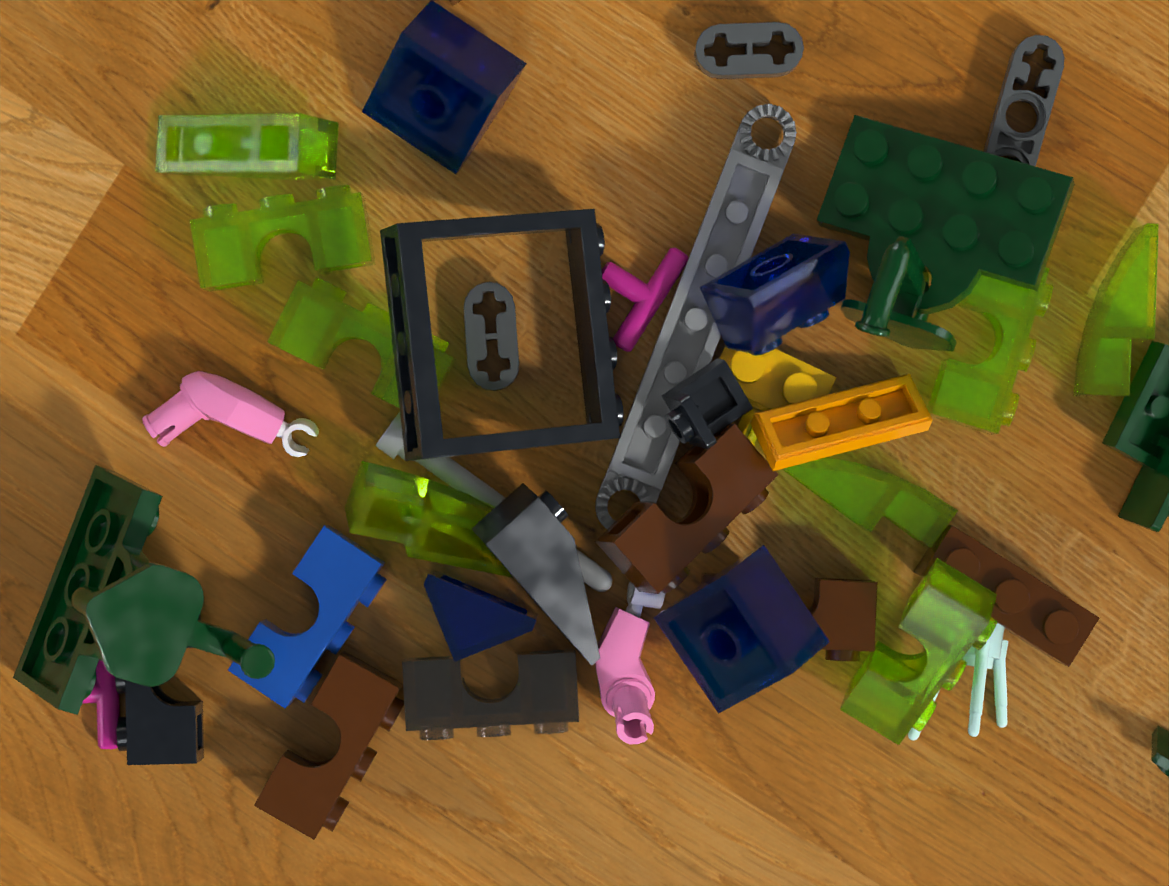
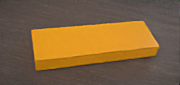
[751,373,933,471]

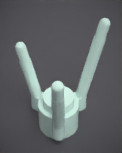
[908,618,1009,741]

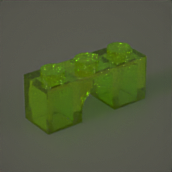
[189,185,376,292]
[927,267,1053,435]
[267,277,456,408]
[840,558,997,745]

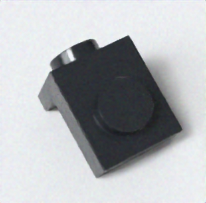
[662,358,753,449]

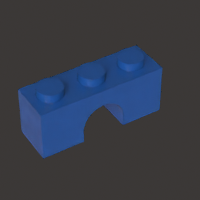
[228,525,387,708]

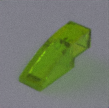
[1073,223,1159,397]
[782,457,958,548]
[344,461,513,578]

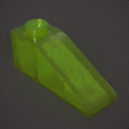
[155,113,339,180]

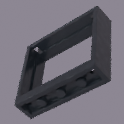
[380,209,624,461]

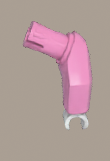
[142,371,319,457]
[595,582,665,744]

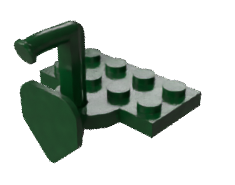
[817,115,1075,352]
[13,465,275,715]

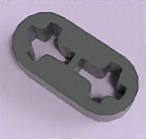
[694,22,804,79]
[464,282,519,391]

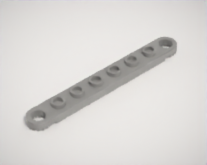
[595,104,797,529]

